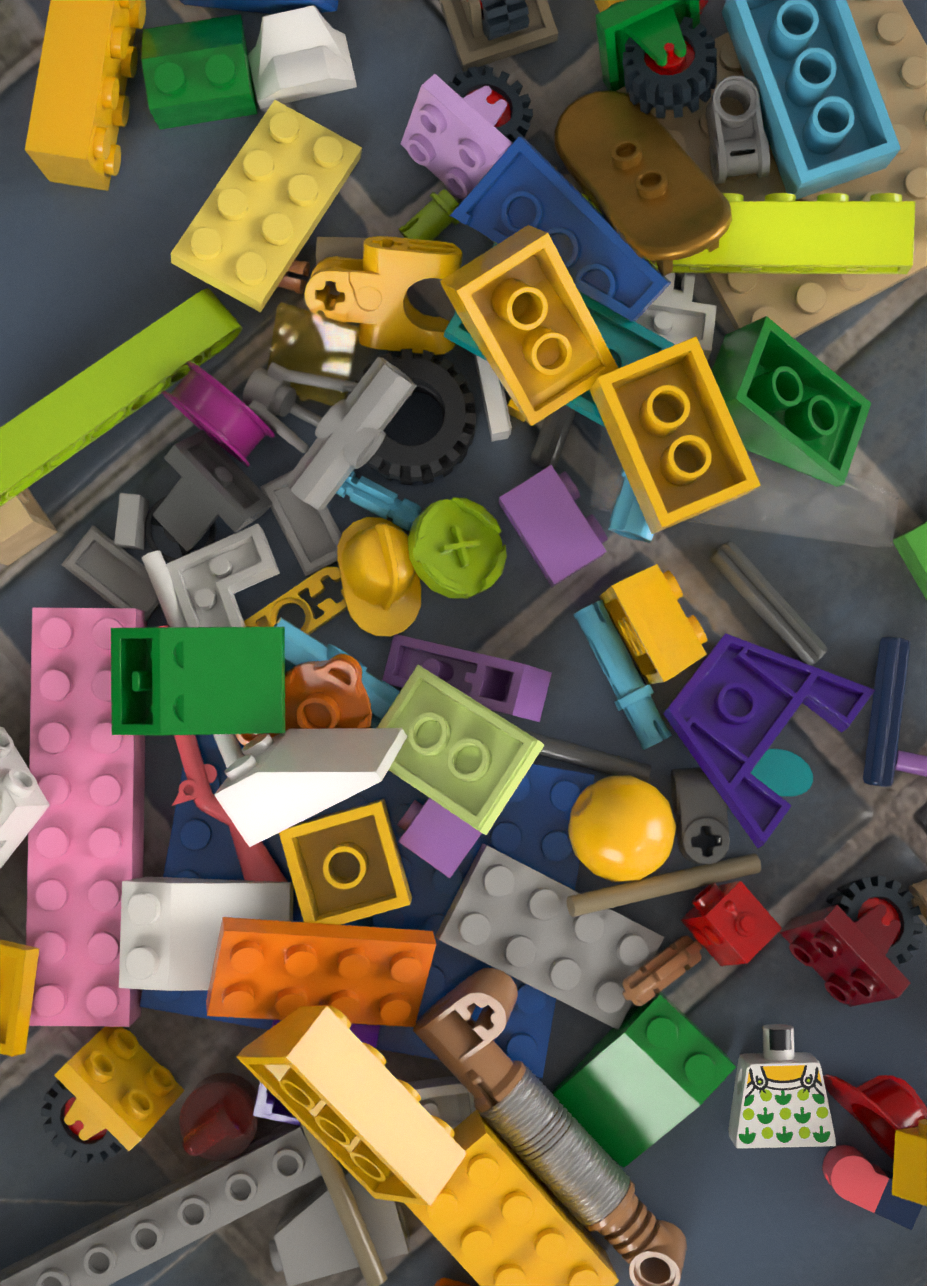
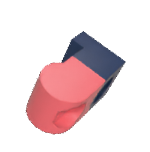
[822,1145,923,1230]

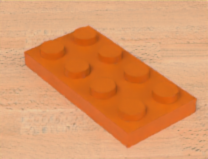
[206,917,436,1027]

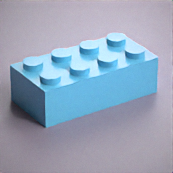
[721,0,901,200]

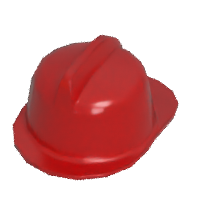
[823,1074,927,1160]

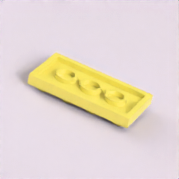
[171,100,362,313]

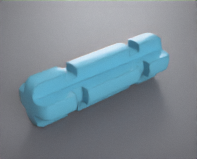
[336,471,422,531]

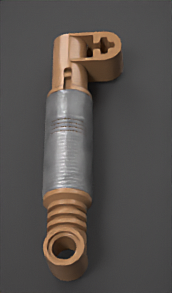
[413,968,687,1286]

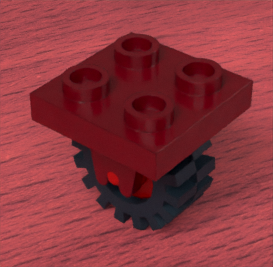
[779,876,923,1007]

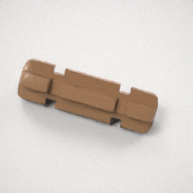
[622,936,702,1006]

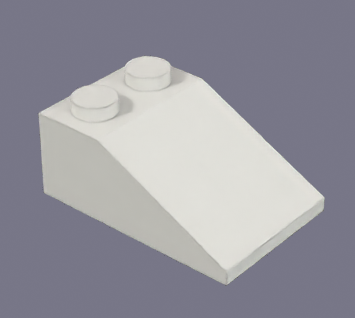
[214,728,407,847]
[119,877,294,991]

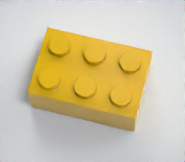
[590,336,761,534]

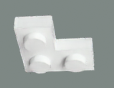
[166,523,280,627]

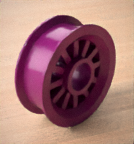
[161,361,275,467]

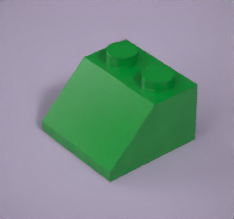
[141,14,258,130]

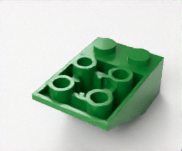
[111,627,285,735]

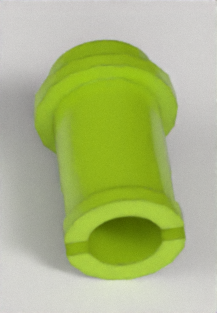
[398,189,460,241]

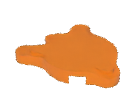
[235,654,372,746]

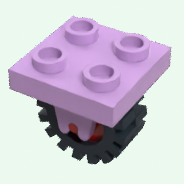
[401,66,533,200]

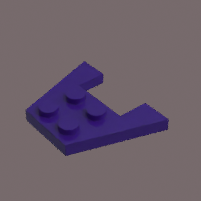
[663,633,875,849]

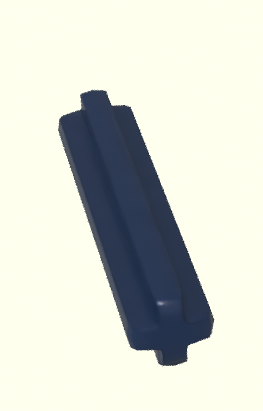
[863,637,911,787]

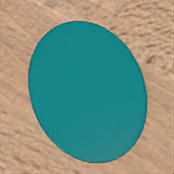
[751,749,813,797]

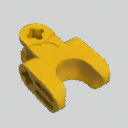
[304,236,463,355]

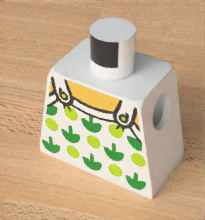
[729,1024,836,1148]

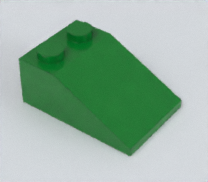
[712,316,871,487]
[552,992,736,1169]

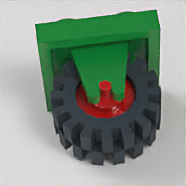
[595,0,717,119]

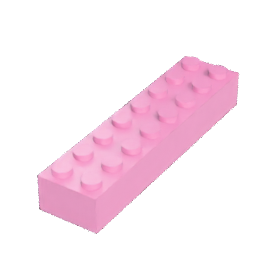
[26,608,147,1027]

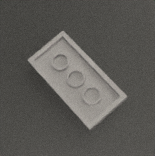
[435,843,664,1030]

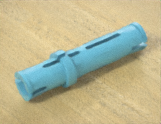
[573,600,672,750]

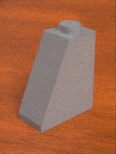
[269,1167,410,1286]

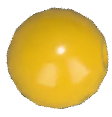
[568,775,676,882]

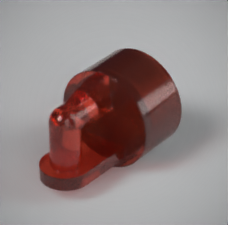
[179,1073,262,1161]

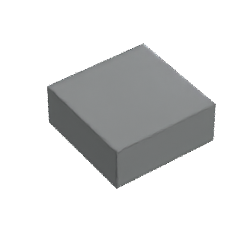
[114,493,149,551]

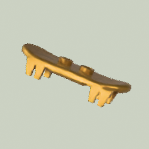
[554,90,732,276]

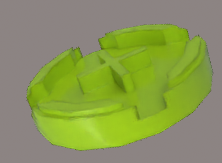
[407,497,507,599]

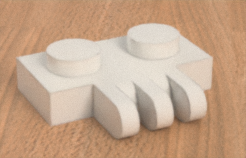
[635,273,717,360]

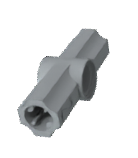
[285,357,417,510]

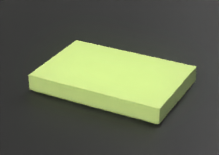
[377,665,544,835]

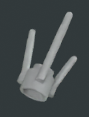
[243,363,358,453]

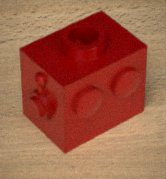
[681,881,782,966]

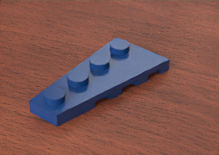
[450,136,671,322]

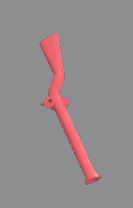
[159,625,288,882]

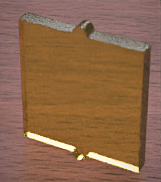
[267,302,360,406]

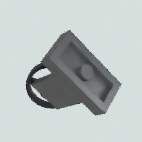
[145,430,273,562]

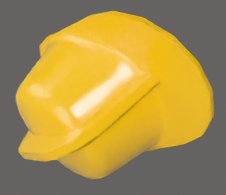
[337,517,422,637]

